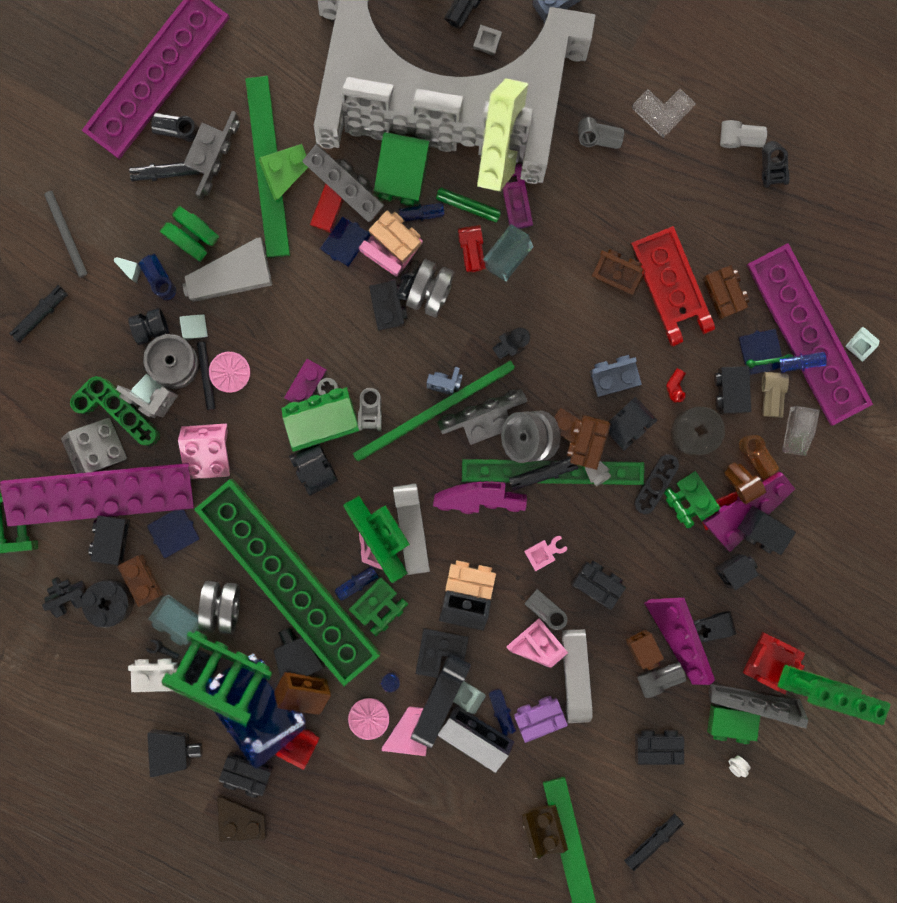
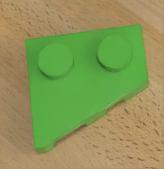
[259,144,308,201]

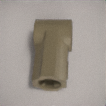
[761,372,789,418]

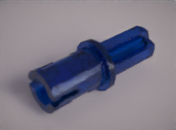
[399,203,444,222]
[779,352,827,373]
[335,566,379,601]
[381,673,400,692]
[489,689,517,736]

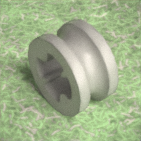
[317,378,339,395]

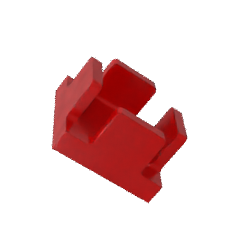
[742,632,805,694]

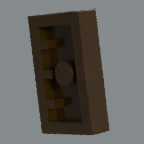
[522,805,568,859]

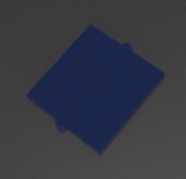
[320,217,371,267]
[738,329,785,375]
[147,509,200,559]

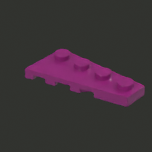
[645,598,715,685]

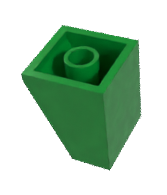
[374,132,430,207]

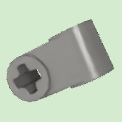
[358,388,382,431]

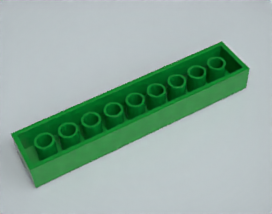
[194,479,381,686]

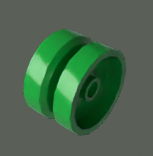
[159,206,219,262]

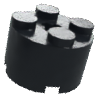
[608,397,657,451]
[289,443,338,496]
[81,580,134,627]

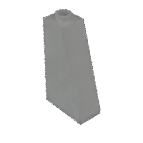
[183,237,273,302]

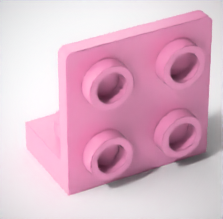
[359,236,423,278]
[178,424,230,479]

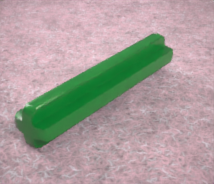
[436,188,501,222]

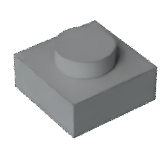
[473,25,502,56]

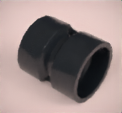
[128,308,169,345]

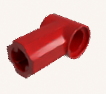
[458,225,486,272]

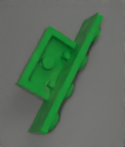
[343,496,410,583]

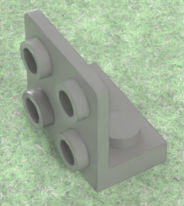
[116,385,178,418]
[61,418,127,474]

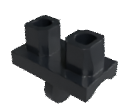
[492,327,531,359]
[42,577,85,618]

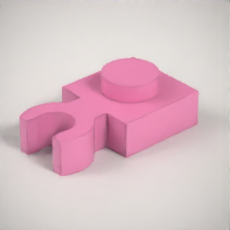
[524,536,567,571]

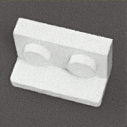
[128,658,178,692]

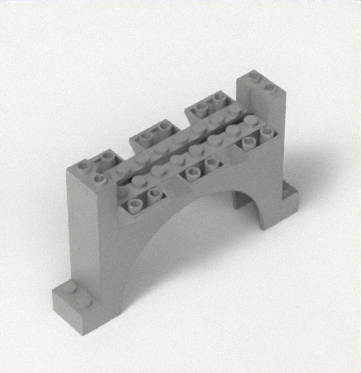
[314,0,595,184]

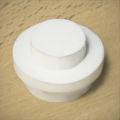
[729,756,751,777]

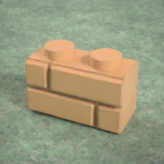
[369,210,421,264]
[445,560,496,600]

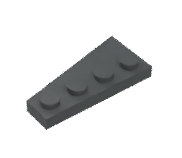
[708,684,808,728]

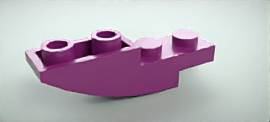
[433,482,527,514]

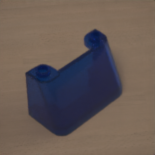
[206,653,306,769]

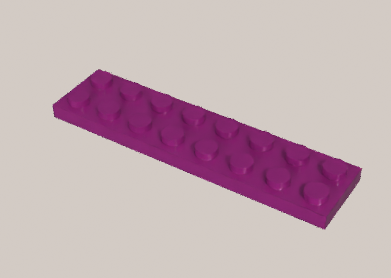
[82,0,230,160]
[746,243,873,426]
[0,463,194,526]

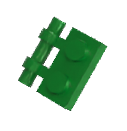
[664,471,721,528]
[349,577,408,636]

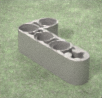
[393,484,430,575]
[562,629,592,724]

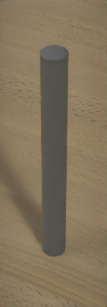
[44,191,88,277]

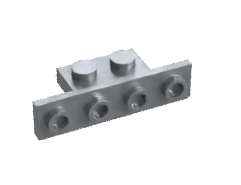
[184,111,240,200]
[303,144,385,222]
[437,389,528,445]

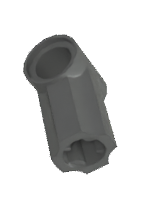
[578,117,624,149]
[524,589,567,630]
[637,662,686,698]

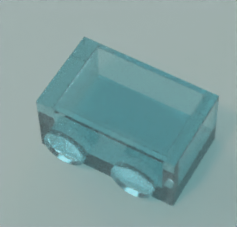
[483,224,533,282]
[148,595,199,645]

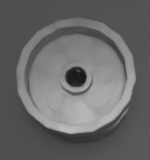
[406,259,455,318]
[143,334,199,389]
[501,411,561,463]
[198,581,240,634]

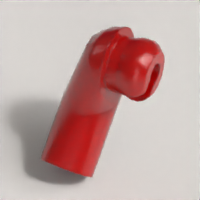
[666,368,686,403]

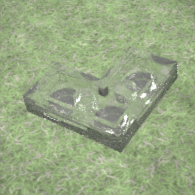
[631,89,696,138]

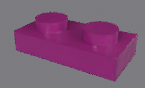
[284,359,327,403]

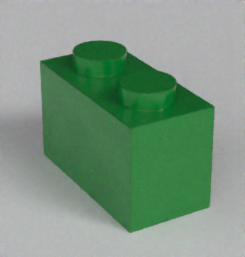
[707,704,760,744]

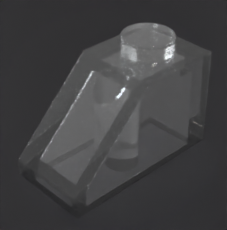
[782,406,820,456]

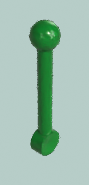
[746,354,793,368]

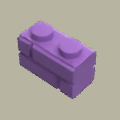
[514,696,568,743]

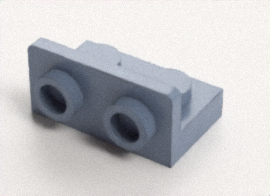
[590,355,642,397]
[427,367,463,395]

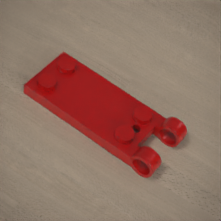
[630,226,715,347]

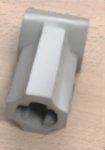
[720,120,767,148]

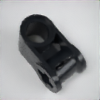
[762,141,790,188]
[694,611,737,642]

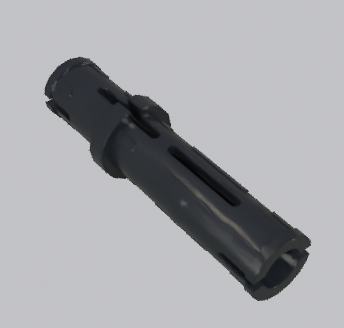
[129,162,200,182]
[9,285,68,343]
[509,457,578,492]
[624,813,685,871]

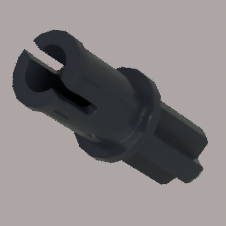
[396,260,422,300]

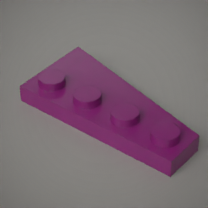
[702,472,795,552]

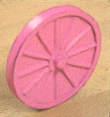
[209,352,250,393]
[348,698,389,740]

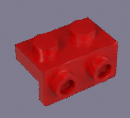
[263,718,320,770]

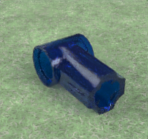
[138,254,176,300]

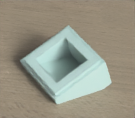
[114,257,141,283]
[179,314,208,341]
[845,327,880,362]
[131,374,165,404]
[453,681,486,714]

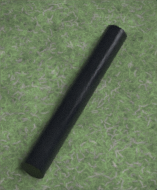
[197,342,216,410]

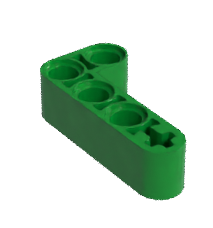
[70,376,160,446]

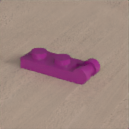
[502,164,533,230]

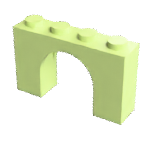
[477,79,528,191]

